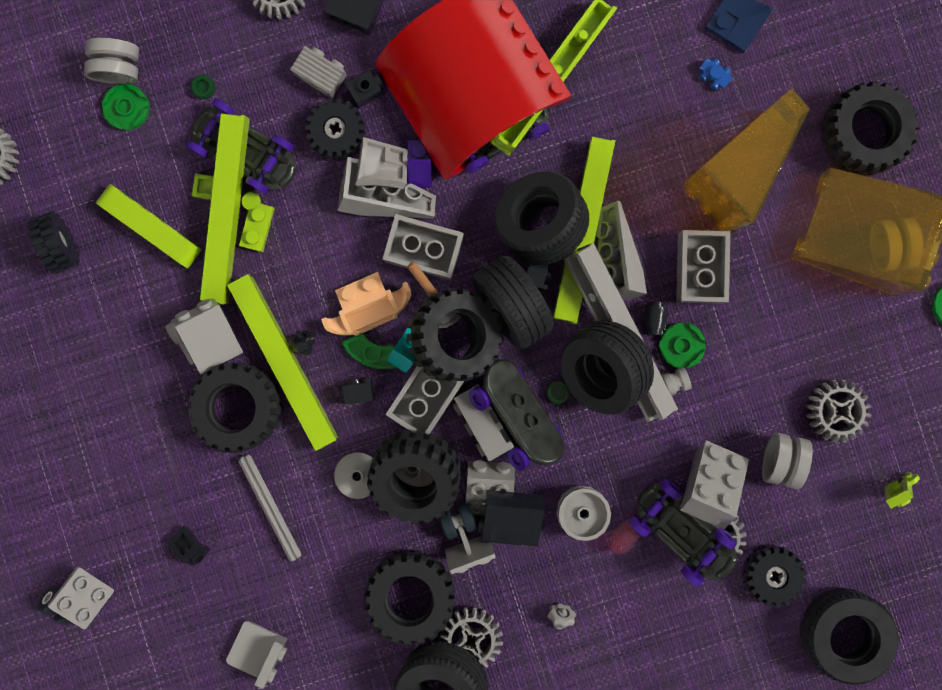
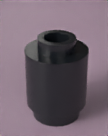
[642,301,668,335]

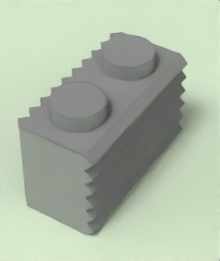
[290,46,347,98]

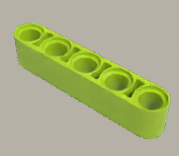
[95,184,202,269]

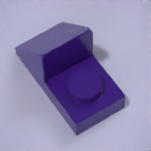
[407,140,432,188]

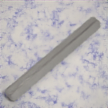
[238,455,301,561]

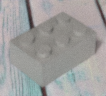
[383,214,464,280]
[676,230,730,304]
[386,366,464,435]
[680,440,749,529]

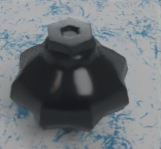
[289,330,315,355]

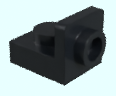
[168,526,210,566]

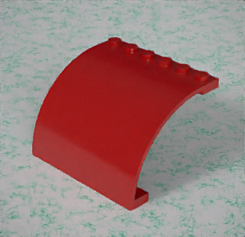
[375,0,572,180]

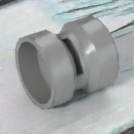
[661,367,692,396]

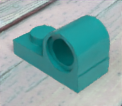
[386,327,416,373]

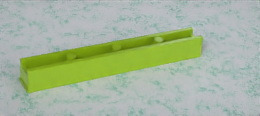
[490,0,617,156]
[200,114,250,304]
[553,137,616,325]
[227,274,339,451]

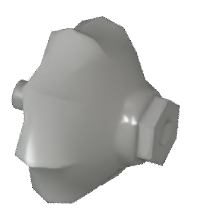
[548,603,576,629]

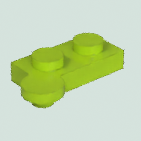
[239,192,275,253]
[885,472,920,509]

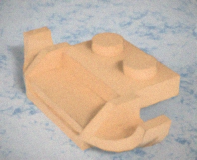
[321,272,411,336]

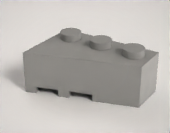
[452,384,514,462]

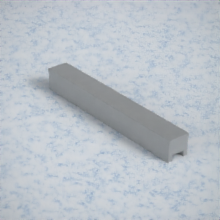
[564,243,678,422]

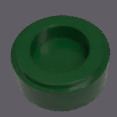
[191,75,216,100]
[546,381,570,404]

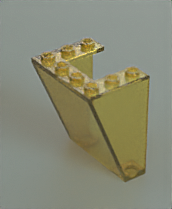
[683,88,810,234]
[792,168,942,296]

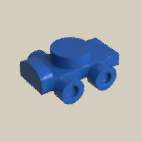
[698,58,733,90]

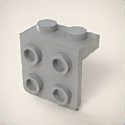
[465,460,515,516]
[226,621,288,689]

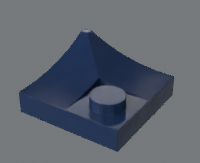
[705,0,773,53]

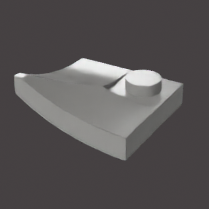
[355,137,408,190]

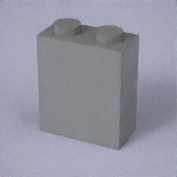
[171,298,243,375]

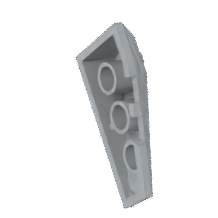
[337,157,436,218]
[596,201,647,301]

